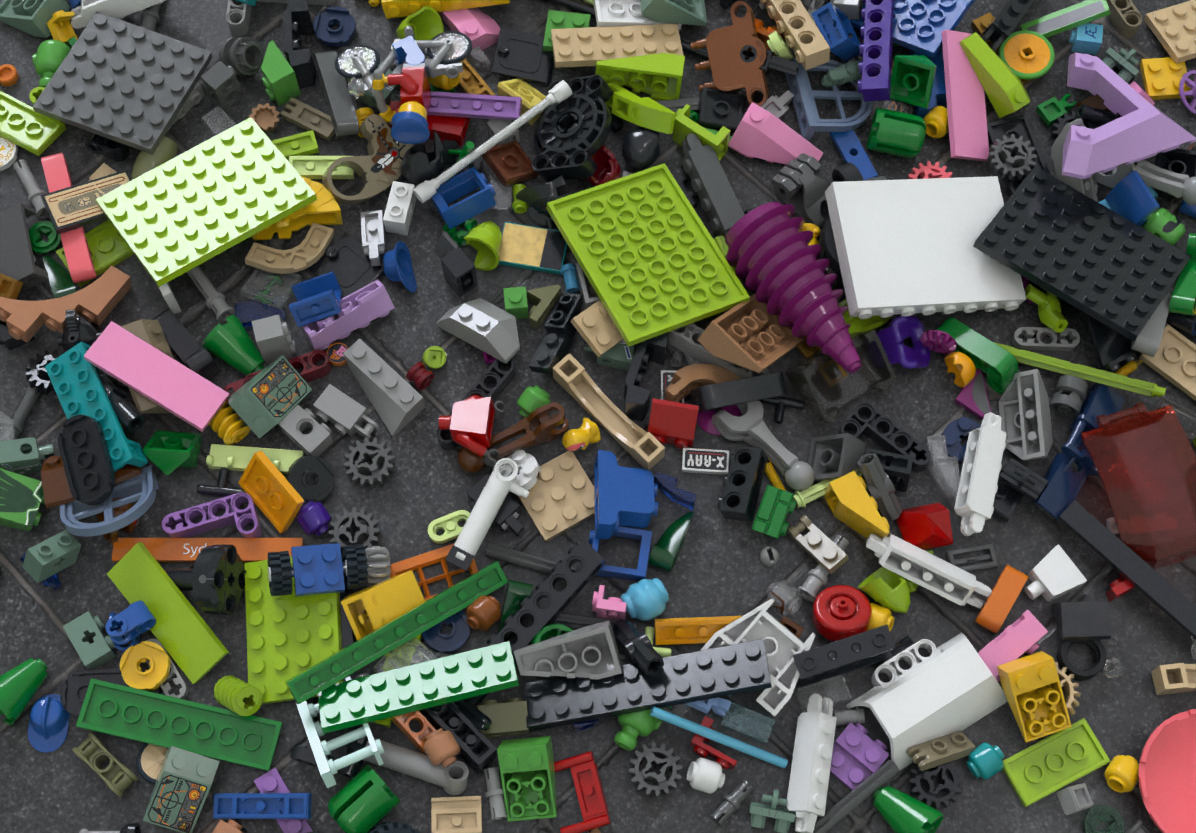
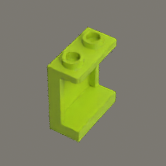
[673,104,730,162]

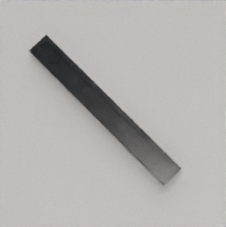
[1057,500,1196,640]

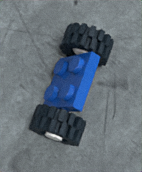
[267,543,368,596]

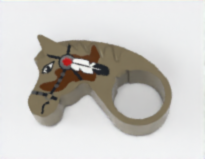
[322,114,413,205]

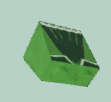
[0,468,45,531]

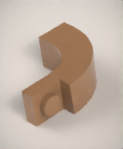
[664,364,742,402]

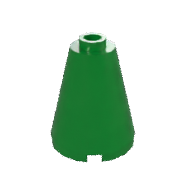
[202,315,265,376]
[0,658,48,726]
[873,785,944,833]

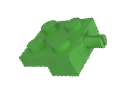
[543,10,591,51]

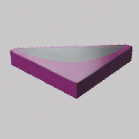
[954,369,991,421]

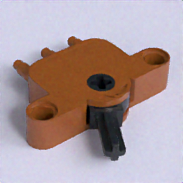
[690,1,800,106]

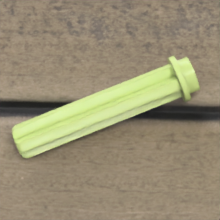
[793,467,862,508]

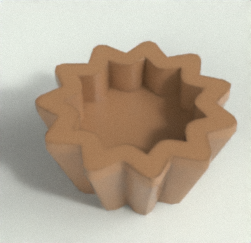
[249,103,280,133]

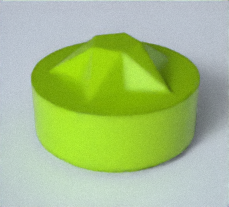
[423,346,447,369]

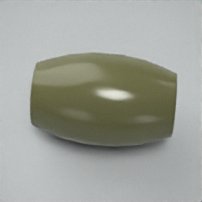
[131,136,178,180]

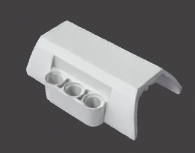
[846,632,1008,771]

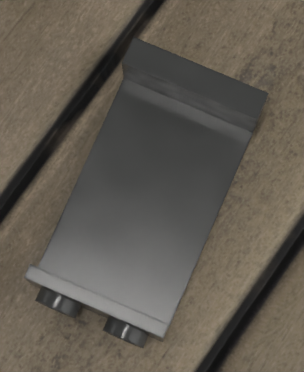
[0,203,49,294]

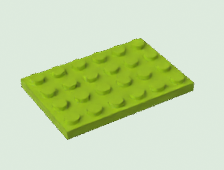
[244,556,344,705]

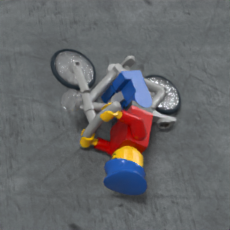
[335,26,472,144]

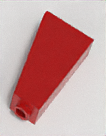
[388,101,471,146]

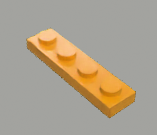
[655,616,742,645]

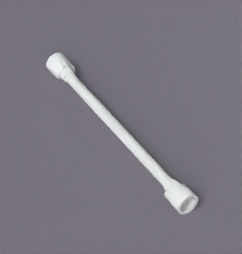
[412,80,573,204]

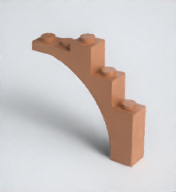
[0,265,131,343]

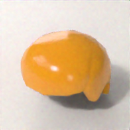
[945,351,976,388]

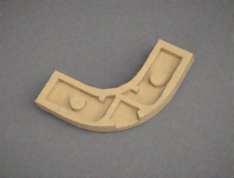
[245,222,334,274]

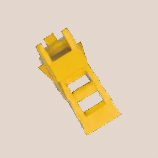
[251,177,342,240]

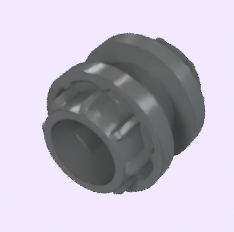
[219,37,264,75]

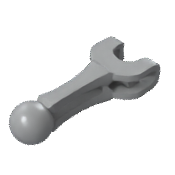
[1094,159,1196,205]
[712,401,815,491]

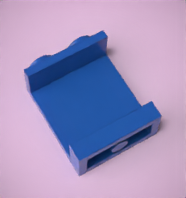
[289,271,342,327]

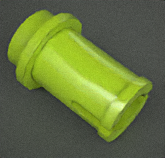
[512,184,529,214]

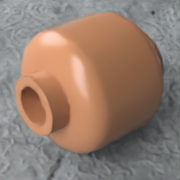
[423,728,460,768]

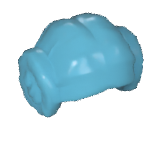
[620,578,669,621]

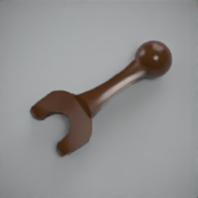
[457,402,569,473]

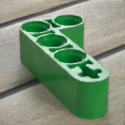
[1169,233,1196,316]
[936,317,1018,394]

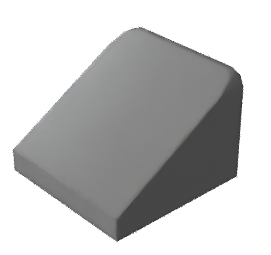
[1057,783,1094,815]

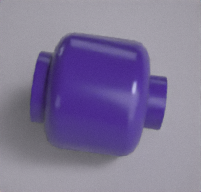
[296,500,332,536]

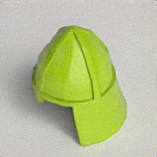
[396,6,444,40]
[464,221,502,271]
[857,566,911,613]

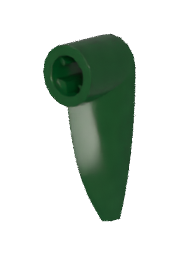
[42,256,78,299]
[648,512,694,572]
[498,580,533,642]

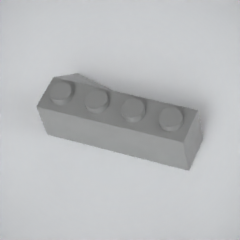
[343,338,426,438]

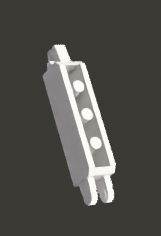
[71,0,166,29]
[954,412,1007,536]
[866,533,992,609]
[786,693,837,833]

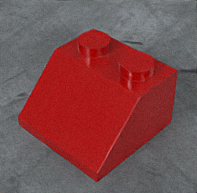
[648,398,699,449]

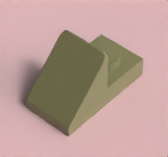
[527,284,562,331]

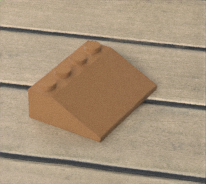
[698,294,804,373]

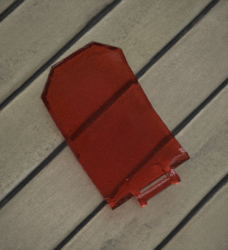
[1081,402,1196,570]

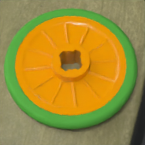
[999,30,1055,79]

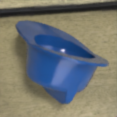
[383,241,417,293]
[28,694,70,753]

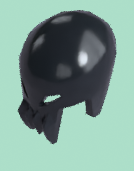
[622,126,660,170]
[401,132,444,185]

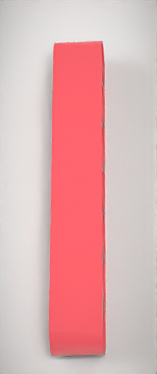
[41,152,97,284]

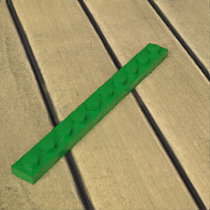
[285,561,508,705]

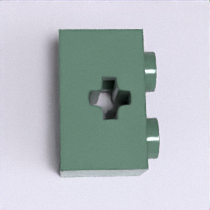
[22,530,81,583]
[63,611,117,669]

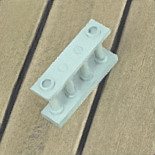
[296,676,385,788]

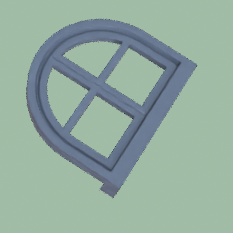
[785,58,873,140]
[60,465,159,537]

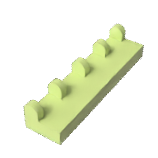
[206,444,304,474]

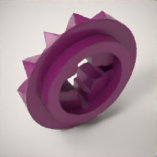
[920,330,957,354]

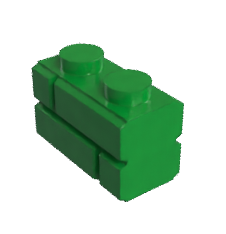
[752,485,797,540]

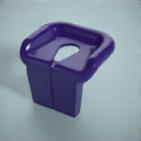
[867,316,931,369]

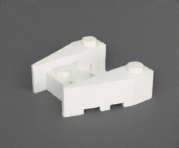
[700,598,816,716]

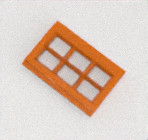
[390,544,478,601]

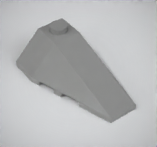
[514,620,622,680]

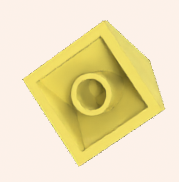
[497,79,546,125]

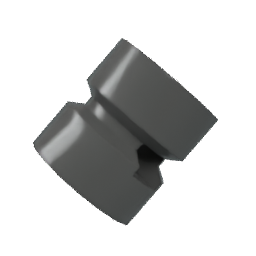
[1050,375,1088,418]

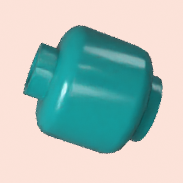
[966,742,1005,780]

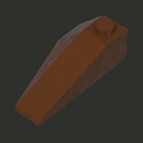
[41,456,143,508]

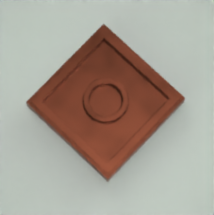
[481,141,538,186]

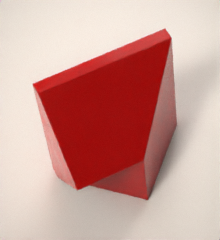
[896,503,953,550]

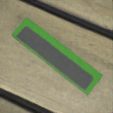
[1021,0,1111,38]

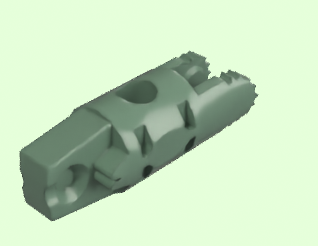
[821,60,863,87]

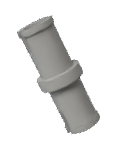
[483,767,507,820]

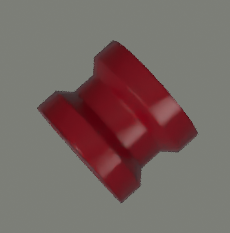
[406,362,435,391]

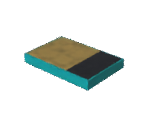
[499,222,568,275]

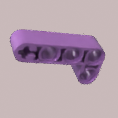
[162,492,262,538]

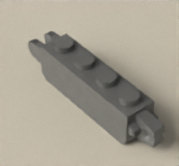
[681,133,744,238]

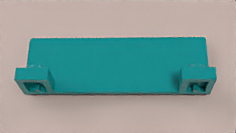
[45,342,148,472]

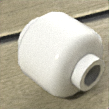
[687,758,725,794]

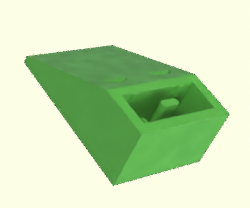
[497,736,557,822]

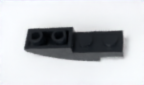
[529,293,583,374]

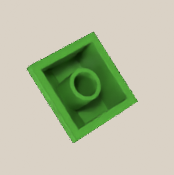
[261,40,301,106]

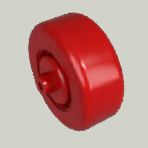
[812,585,872,642]

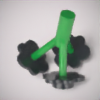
[442,140,483,179]

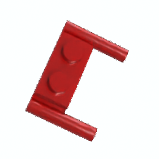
[554,751,611,833]

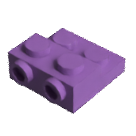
[830,722,890,791]

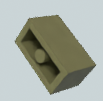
[477,698,530,738]

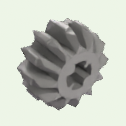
[365,546,391,586]

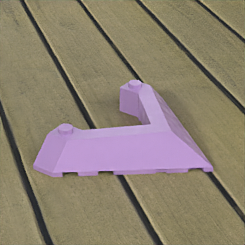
[1062,52,1196,179]

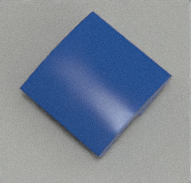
[1105,171,1160,226]

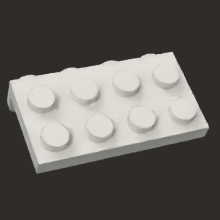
[593,0,682,29]

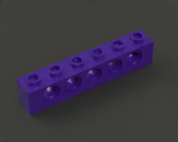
[858,0,894,102]

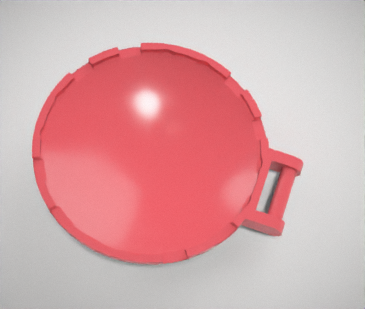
[1139,709,1196,833]

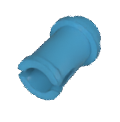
[560,263,580,293]

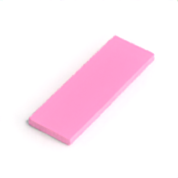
[941,30,989,162]
[84,321,229,432]

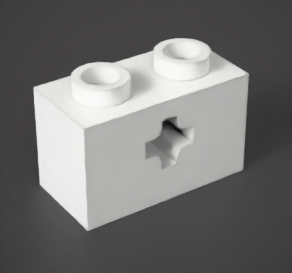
[383,181,417,235]

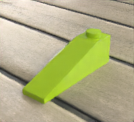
[959,32,1030,118]
[595,53,685,101]

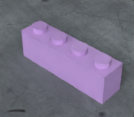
[301,280,395,350]

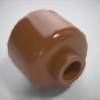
[466,595,501,631]

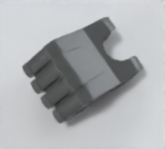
[772,153,831,230]

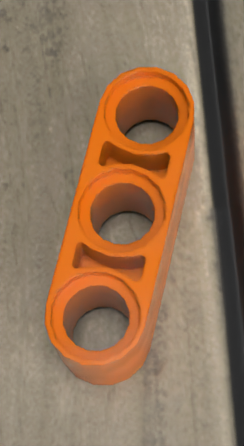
[975,564,1028,634]
[390,710,436,755]

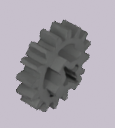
[987,134,1037,181]
[344,437,395,488]
[328,507,381,551]
[629,742,683,798]

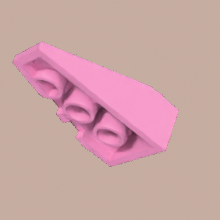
[438,7,500,57]
[728,102,823,166]

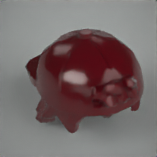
[583,145,622,186]

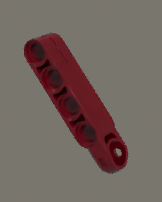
[223,349,332,406]

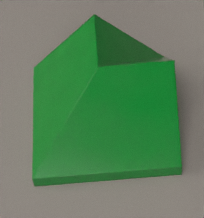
[890,55,937,109]
[143,430,202,476]

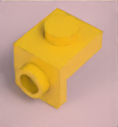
[46,10,78,45]

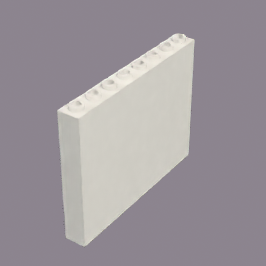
[825,176,1026,319]

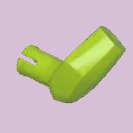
[1024,284,1068,333]

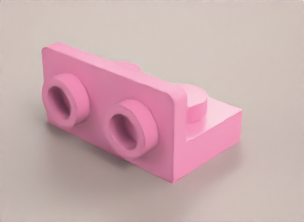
[592,585,627,620]

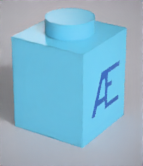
[1069,23,1103,55]

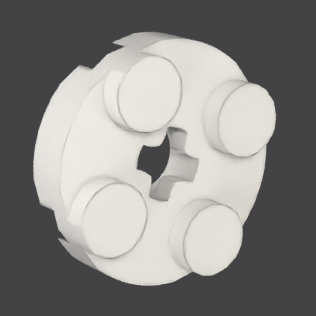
[493,450,541,492]

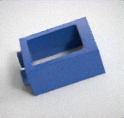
[811,2,861,62]
[431,167,496,229]
[589,526,652,582]

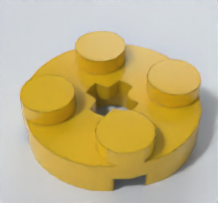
[119,641,171,691]

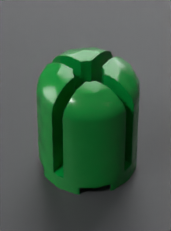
[867,108,926,159]
[327,765,401,833]

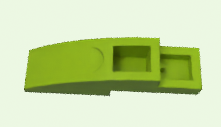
[605,82,676,134]

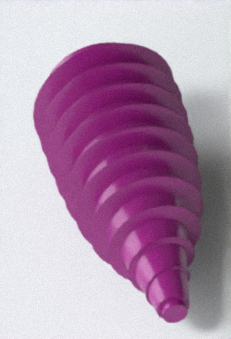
[725,202,862,374]

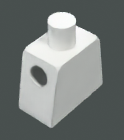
[1024,544,1087,602]

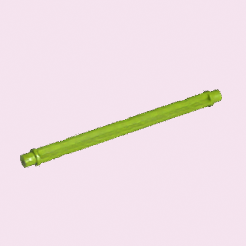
[994,342,1166,398]

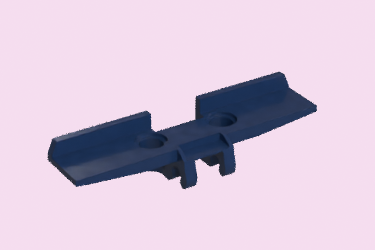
[1032,383,1125,522]

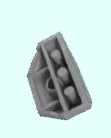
[1051,118,1098,202]
[436,298,520,364]
[998,369,1053,461]

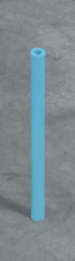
[650,706,788,769]

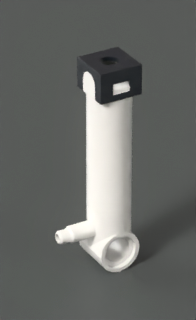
[445,458,529,571]

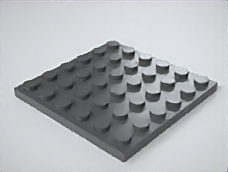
[33,11,213,154]

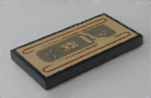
[41,170,132,234]

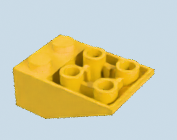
[824,471,890,539]
[341,570,425,640]
[997,651,1072,743]

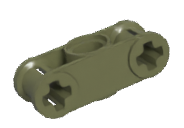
[72,731,139,798]

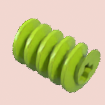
[214,675,263,716]

